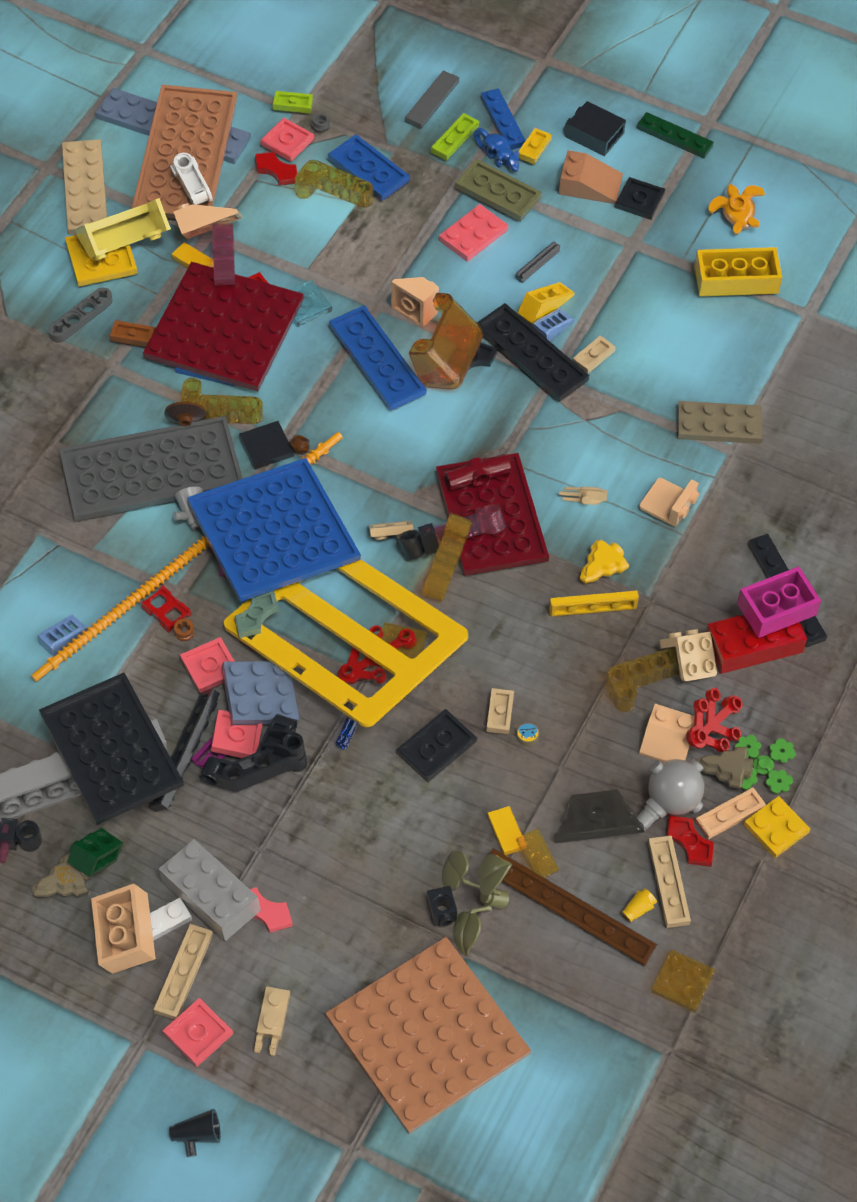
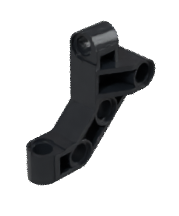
[199,714,308,792]

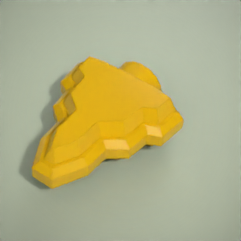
[580,540,629,584]

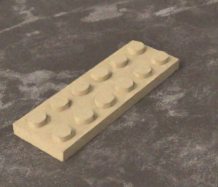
[62,139,107,235]

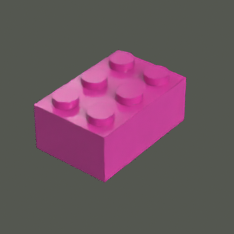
[737,566,821,638]

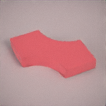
[250,887,293,933]

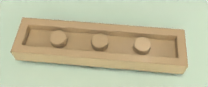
[648,836,691,928]
[153,924,213,1020]

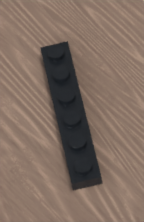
[748,534,827,648]
[148,689,220,812]

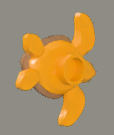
[709,184,765,234]

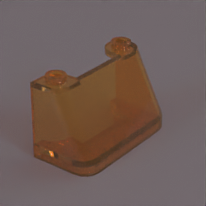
[409,293,483,390]

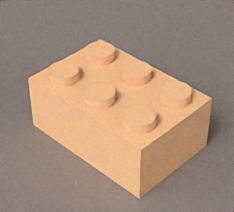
[91,884,156,974]

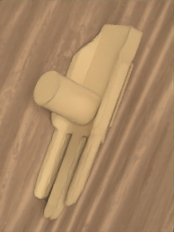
[559,486,608,505]

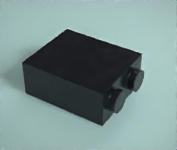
[565,101,626,157]

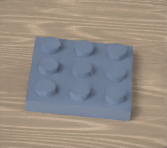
[222,661,299,725]

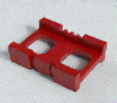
[141,585,192,633]

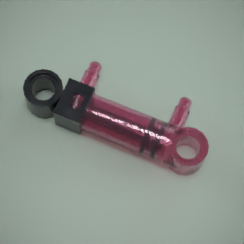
[398,504,506,560]
[0,818,42,863]

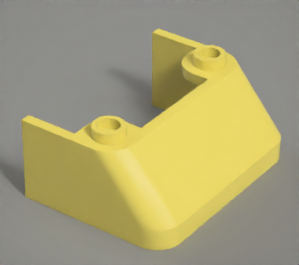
[74,198,171,261]

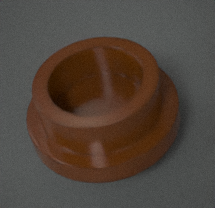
[289,435,310,453]

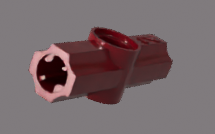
[445,454,511,490]

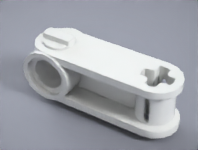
[170,153,213,205]

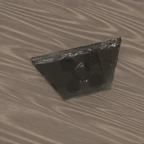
[554,789,645,843]

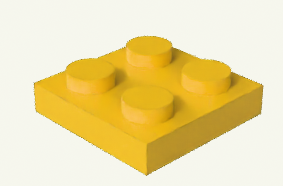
[744,796,810,858]

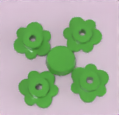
[735,735,796,794]

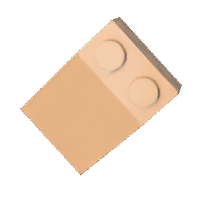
[174,203,243,239]

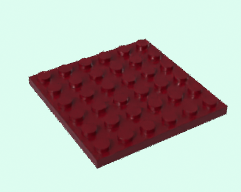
[143,261,304,391]

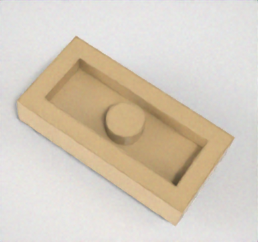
[573,335,615,374]
[368,520,414,540]
[486,688,514,734]

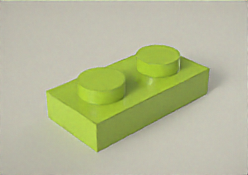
[273,91,313,114]

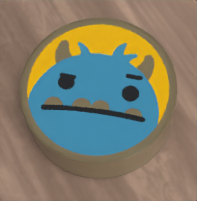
[517,723,539,746]

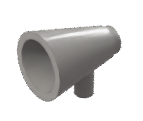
[173,487,203,531]

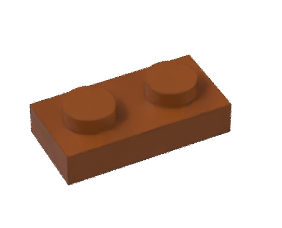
[110,320,155,347]

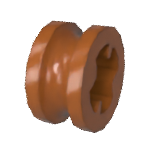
[174,618,194,641]

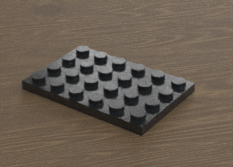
[39,672,184,825]

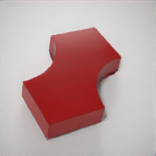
[255,152,299,185]
[667,815,714,867]

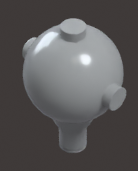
[634,759,704,831]

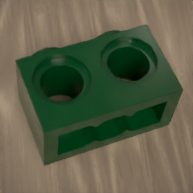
[67,828,124,877]

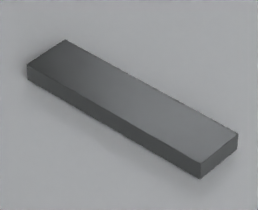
[405,70,459,129]

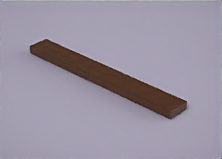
[490,848,658,965]

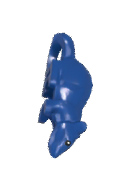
[473,128,519,172]

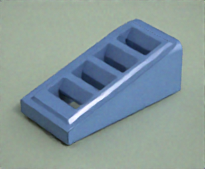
[532,309,575,341]
[37,615,87,656]

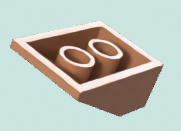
[559,150,623,204]

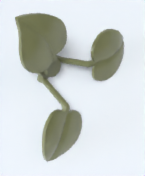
[442,851,512,956]

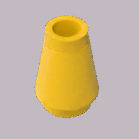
[621,888,657,923]

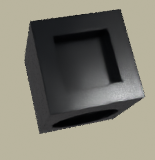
[427,886,457,926]

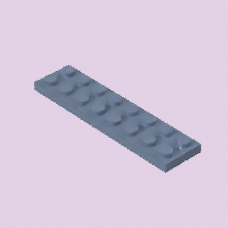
[95,88,251,164]

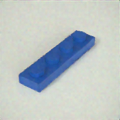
[481,88,526,150]

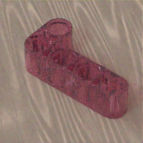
[213,223,235,286]

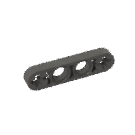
[49,287,113,343]

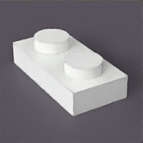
[150,898,192,941]

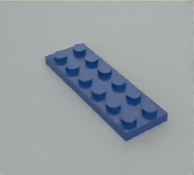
[329,305,427,411]

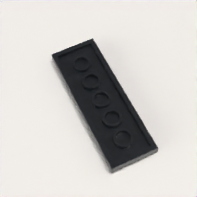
[475,303,590,402]

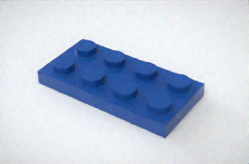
[328,134,410,201]

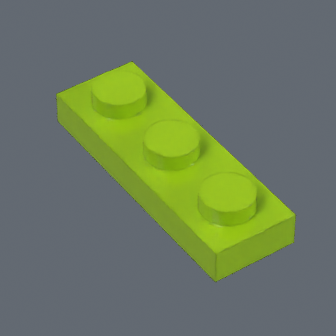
[431,113,479,161]

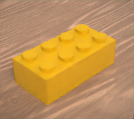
[694,247,782,296]

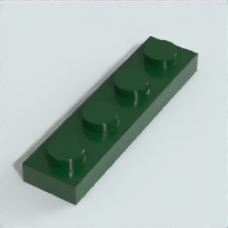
[637,112,714,159]

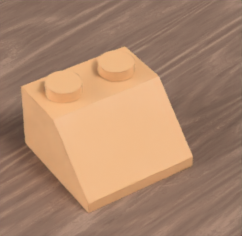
[391,277,439,328]
[639,704,694,762]

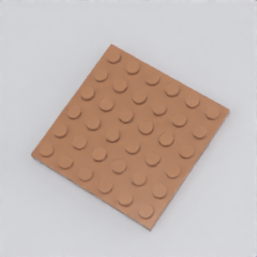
[325,937,531,1134]

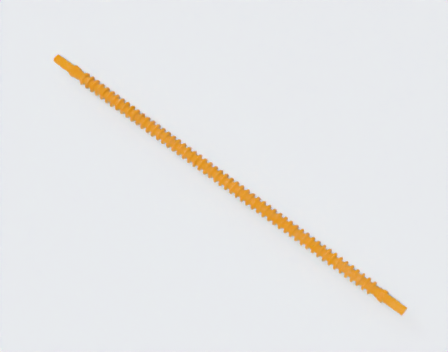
[30,432,343,682]

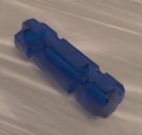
[336,708,358,750]

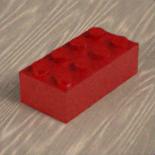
[706,615,807,674]

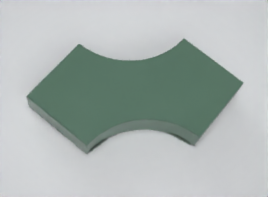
[235,591,279,638]

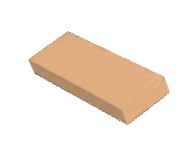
[695,788,766,840]

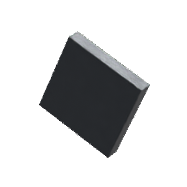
[615,177,665,220]
[239,421,294,469]

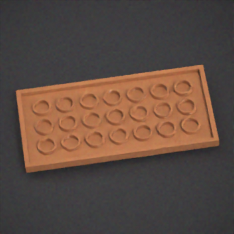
[132,84,238,219]

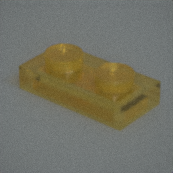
[516,828,559,878]

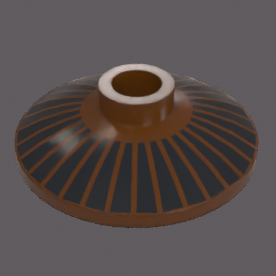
[164,402,207,426]

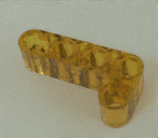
[295,160,373,208]
[181,377,264,424]
[422,513,472,602]
[606,647,680,712]

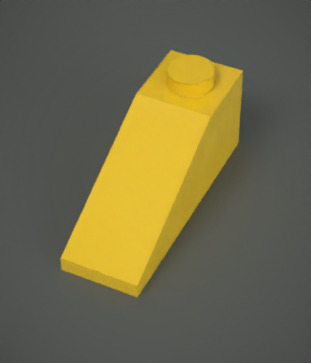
[517,282,575,324]

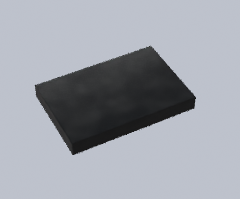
[396,709,477,783]

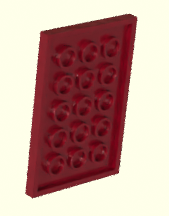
[436,453,549,576]

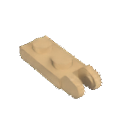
[254,987,290,1056]

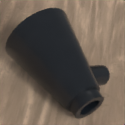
[169,1109,221,1157]

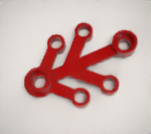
[338,625,417,684]
[686,688,743,753]

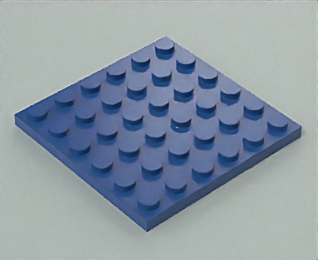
[187,458,361,602]

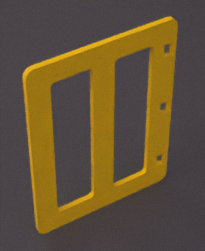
[224,559,468,727]

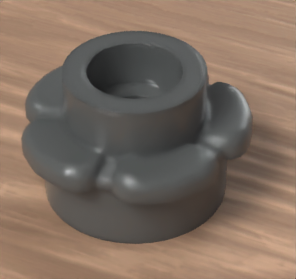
[311,114,330,132]

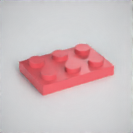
[439,204,508,262]

